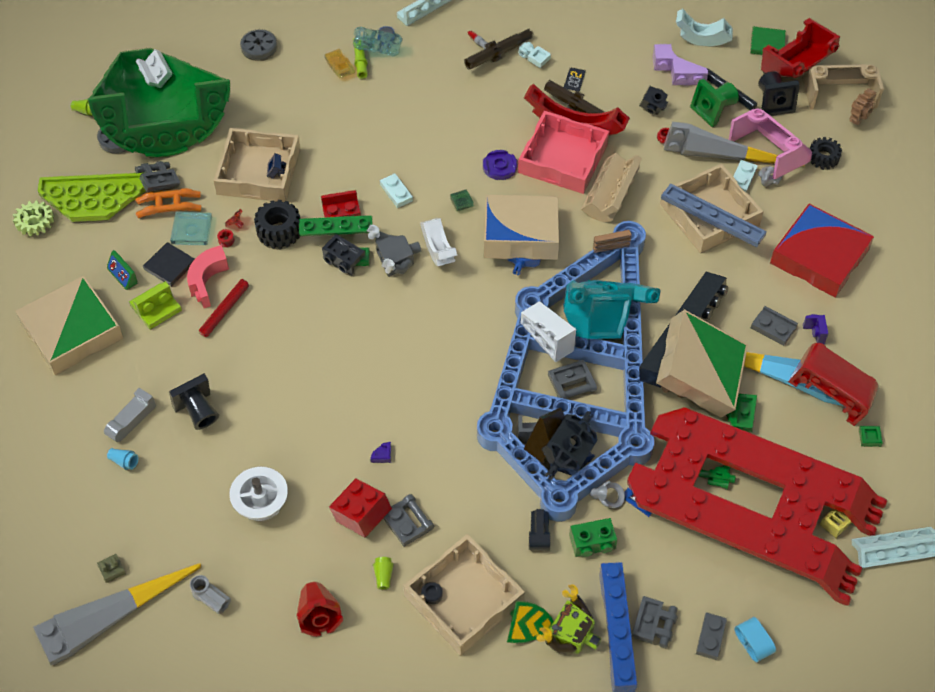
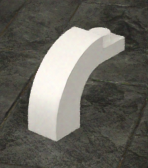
[420,218,457,266]

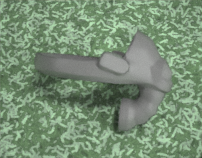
[758,166,783,186]
[590,481,625,508]

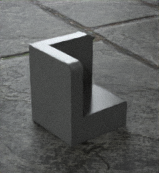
[517,415,537,444]

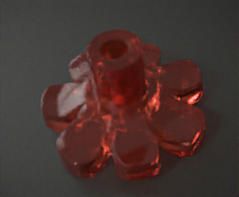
[225,209,244,229]

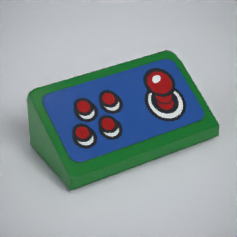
[107,250,138,290]

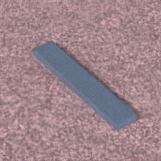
[661,183,767,247]

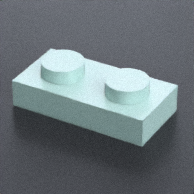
[733,160,758,192]
[380,174,413,208]

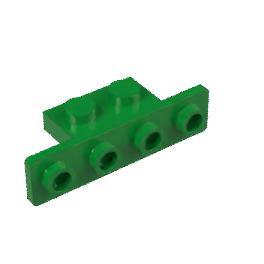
[299,215,373,236]

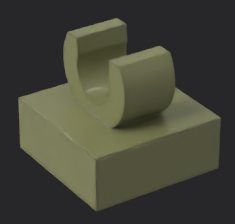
[97,554,126,583]

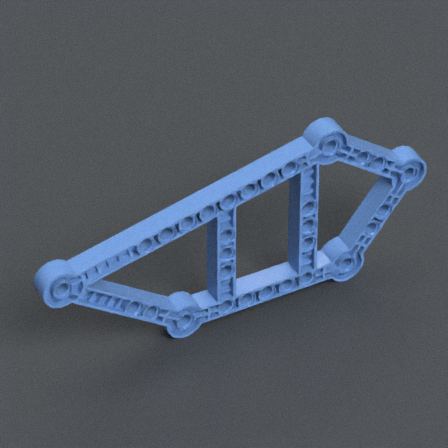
[477,221,654,522]

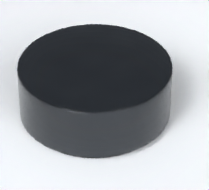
[421,582,443,605]

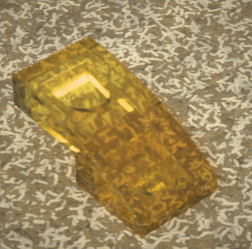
[325,49,355,79]

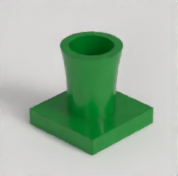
[690,79,739,127]

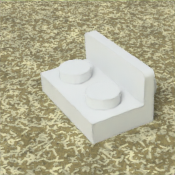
[136,49,172,88]

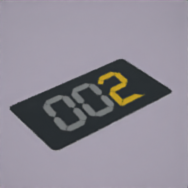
[564,67,586,91]

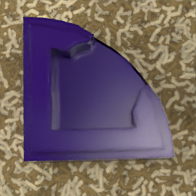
[370,442,391,463]

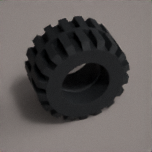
[254,200,300,249]

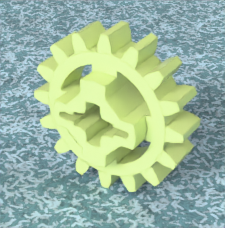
[13,200,54,236]

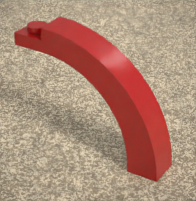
[524,84,630,136]

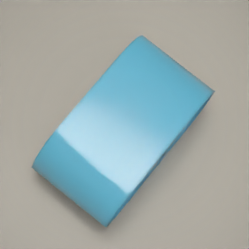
[734,617,776,662]

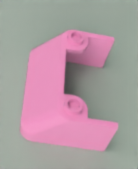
[729,108,812,179]

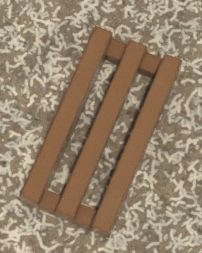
[593,230,631,253]

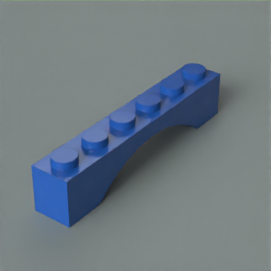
[599,562,637,692]

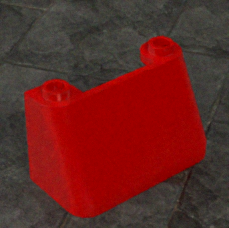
[761,18,840,78]
[788,343,879,426]

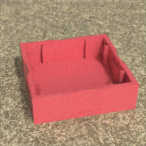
[518,111,609,194]

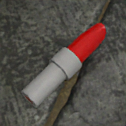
[468,31,487,49]

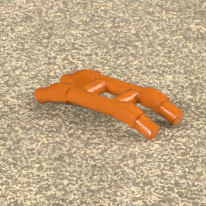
[136,188,201,218]

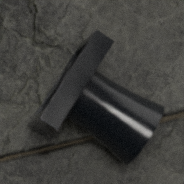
[758,71,800,116]
[169,373,219,430]

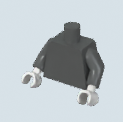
[367,225,421,277]

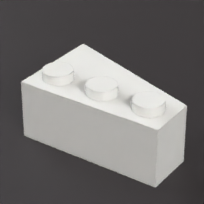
[521,301,576,362]

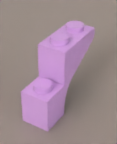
[653,44,708,85]

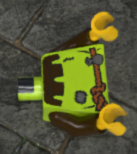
[536,584,602,654]

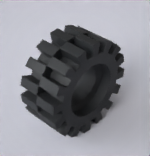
[810,137,842,170]

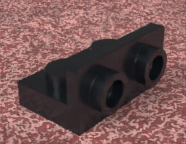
[322,234,365,276]

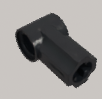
[529,509,550,551]

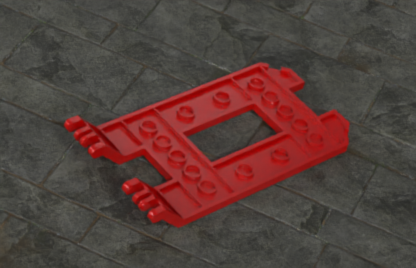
[627,407,888,606]

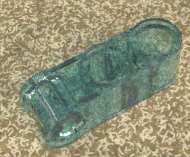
[353,27,402,56]

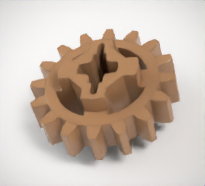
[849,88,877,125]

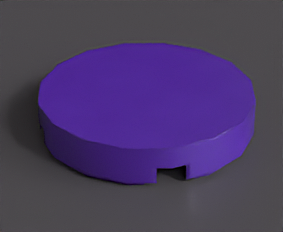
[483,150,517,180]

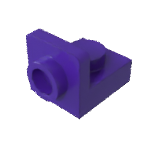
[803,314,828,345]

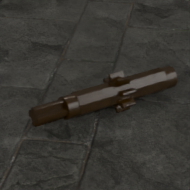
[464,28,533,70]
[544,80,605,114]

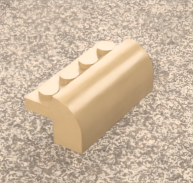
[581,153,642,222]

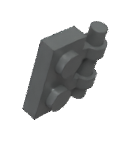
[135,161,180,192]
[631,596,678,648]

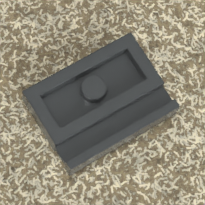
[751,306,798,346]

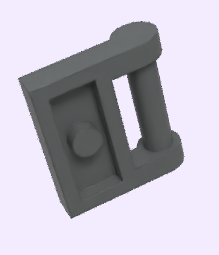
[548,360,597,399]
[384,494,435,547]

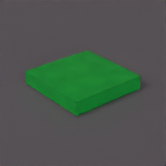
[750,26,786,55]

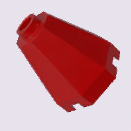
[297,581,343,637]

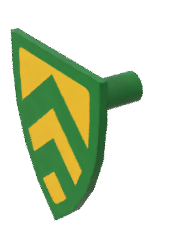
[507,601,554,643]

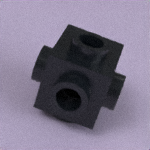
[639,86,668,115]

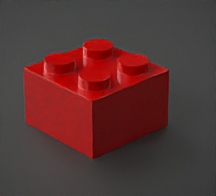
[329,478,392,538]

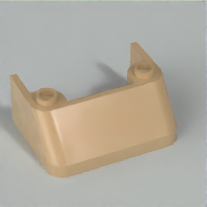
[803,64,884,110]

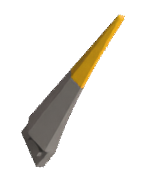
[664,122,805,166]
[33,564,201,666]

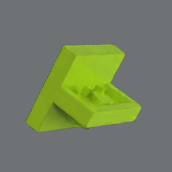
[129,281,182,330]

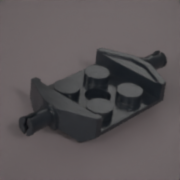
[542,411,598,480]

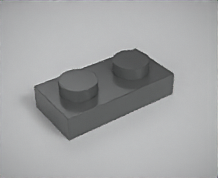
[696,612,727,660]

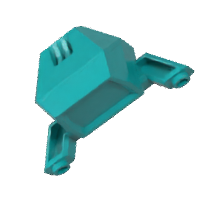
[563,280,661,339]

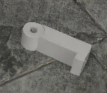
[104,388,156,442]

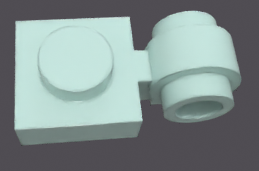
[518,42,551,68]

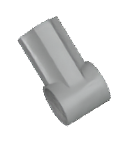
[190,575,231,615]

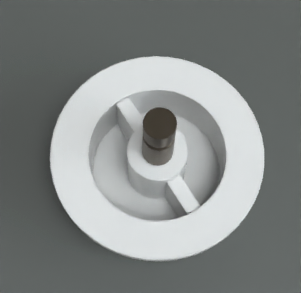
[230,467,288,521]

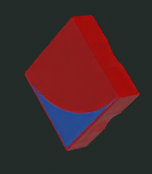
[770,203,874,298]

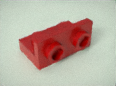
[321,190,361,218]

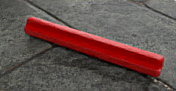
[199,279,249,337]

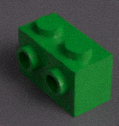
[569,518,617,557]

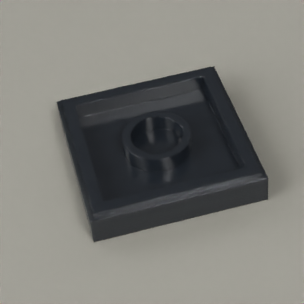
[143,242,195,287]

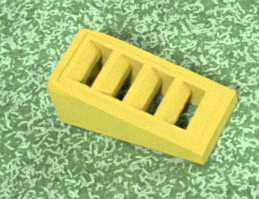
[820,509,852,538]

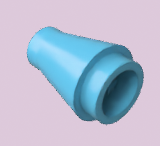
[107,448,139,470]

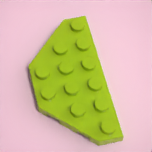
[38,173,146,222]

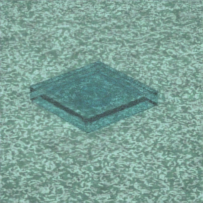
[170,212,212,245]

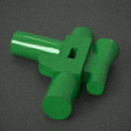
[698,464,736,490]

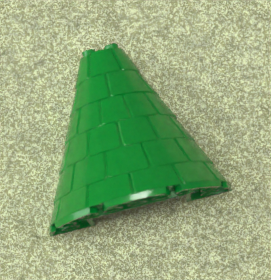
[88,48,230,157]

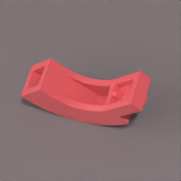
[187,245,229,308]

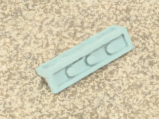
[397,0,451,26]
[851,527,935,568]

